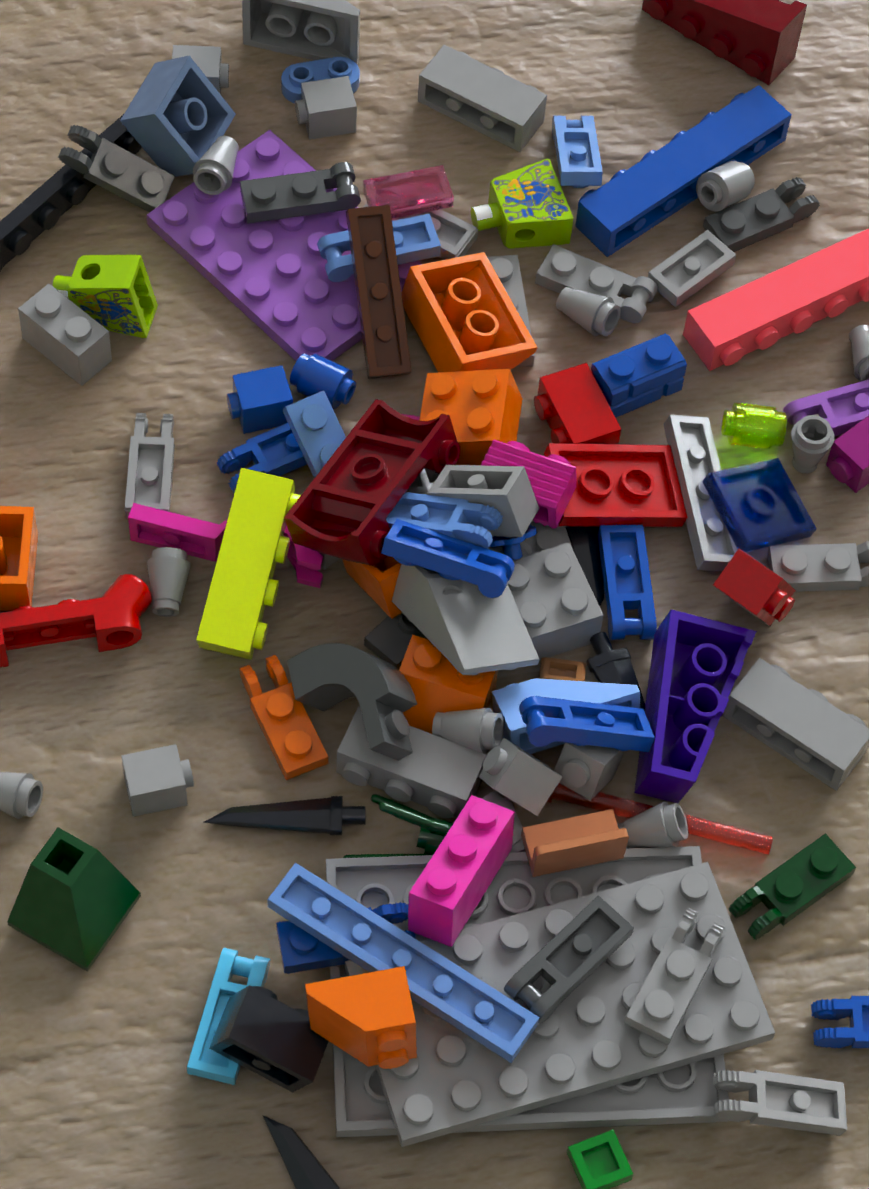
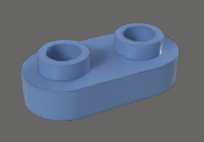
[281,57,360,103]

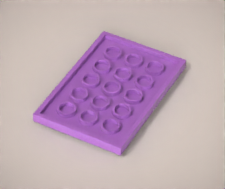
[147,130,422,361]

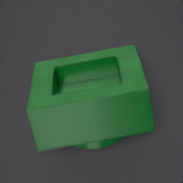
[567,1129,633,1189]

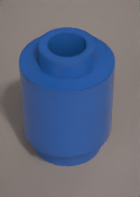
[290,353,356,409]

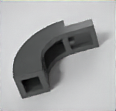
[287,643,417,761]

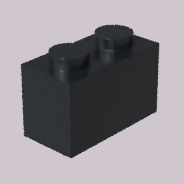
[209,985,329,1093]

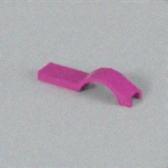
[128,503,323,588]

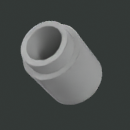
[696,161,755,212]

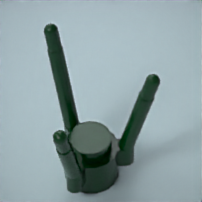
[343,794,453,858]

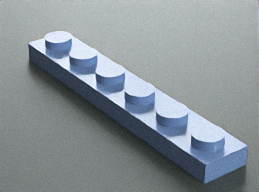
[267,863,540,1063]

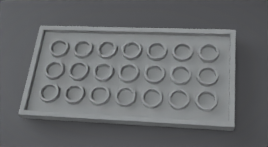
[345,862,775,1147]

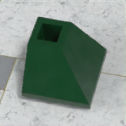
[7,827,141,972]

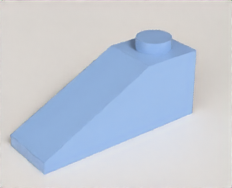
[492,678,640,754]

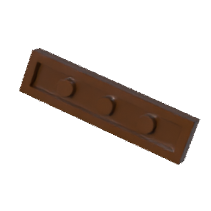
[346,205,412,379]

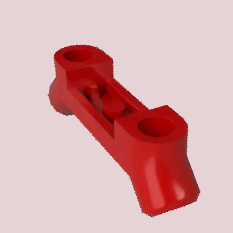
[0,574,152,667]

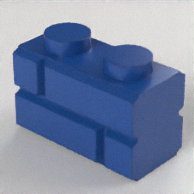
[591,333,687,418]

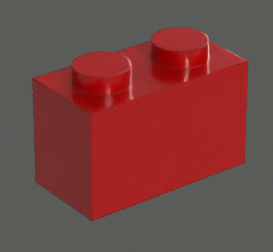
[534,363,621,444]
[713,548,796,626]

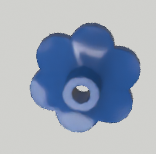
[490,523,537,560]

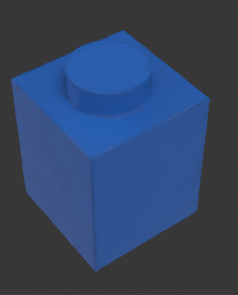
[227,365,293,434]

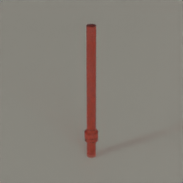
[547,783,773,855]

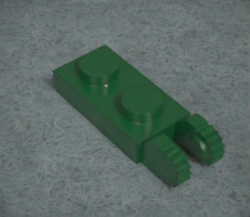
[728,833,856,940]

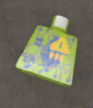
[471,159,574,249]
[52,255,158,338]

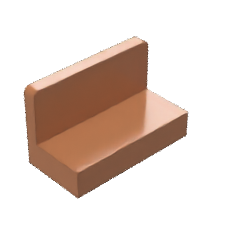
[521,809,629,877]

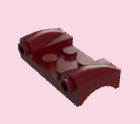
[284,399,460,566]

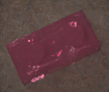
[363,165,454,219]

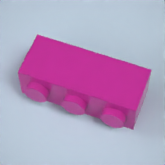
[408,795,515,947]

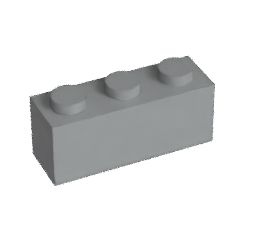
[418,45,547,152]
[723,658,869,791]
[336,706,487,818]

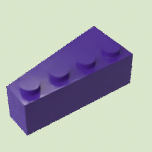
[634,609,757,803]

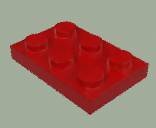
[544,443,688,527]

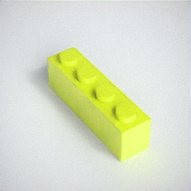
[196,468,301,660]

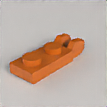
[239,655,329,780]

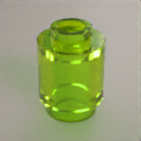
[721,402,787,449]

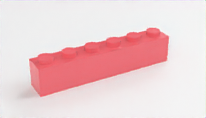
[683,228,869,371]

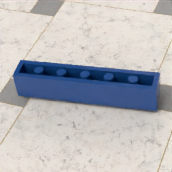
[575,85,792,257]

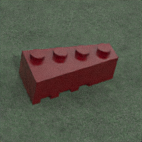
[642,0,807,86]

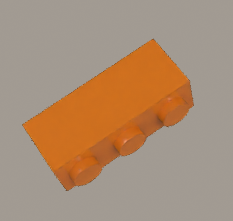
[401,252,537,372]

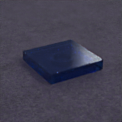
[702,458,817,552]

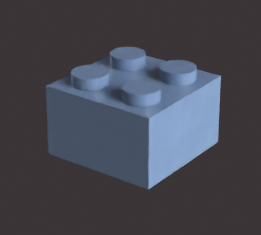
[120,55,236,177]

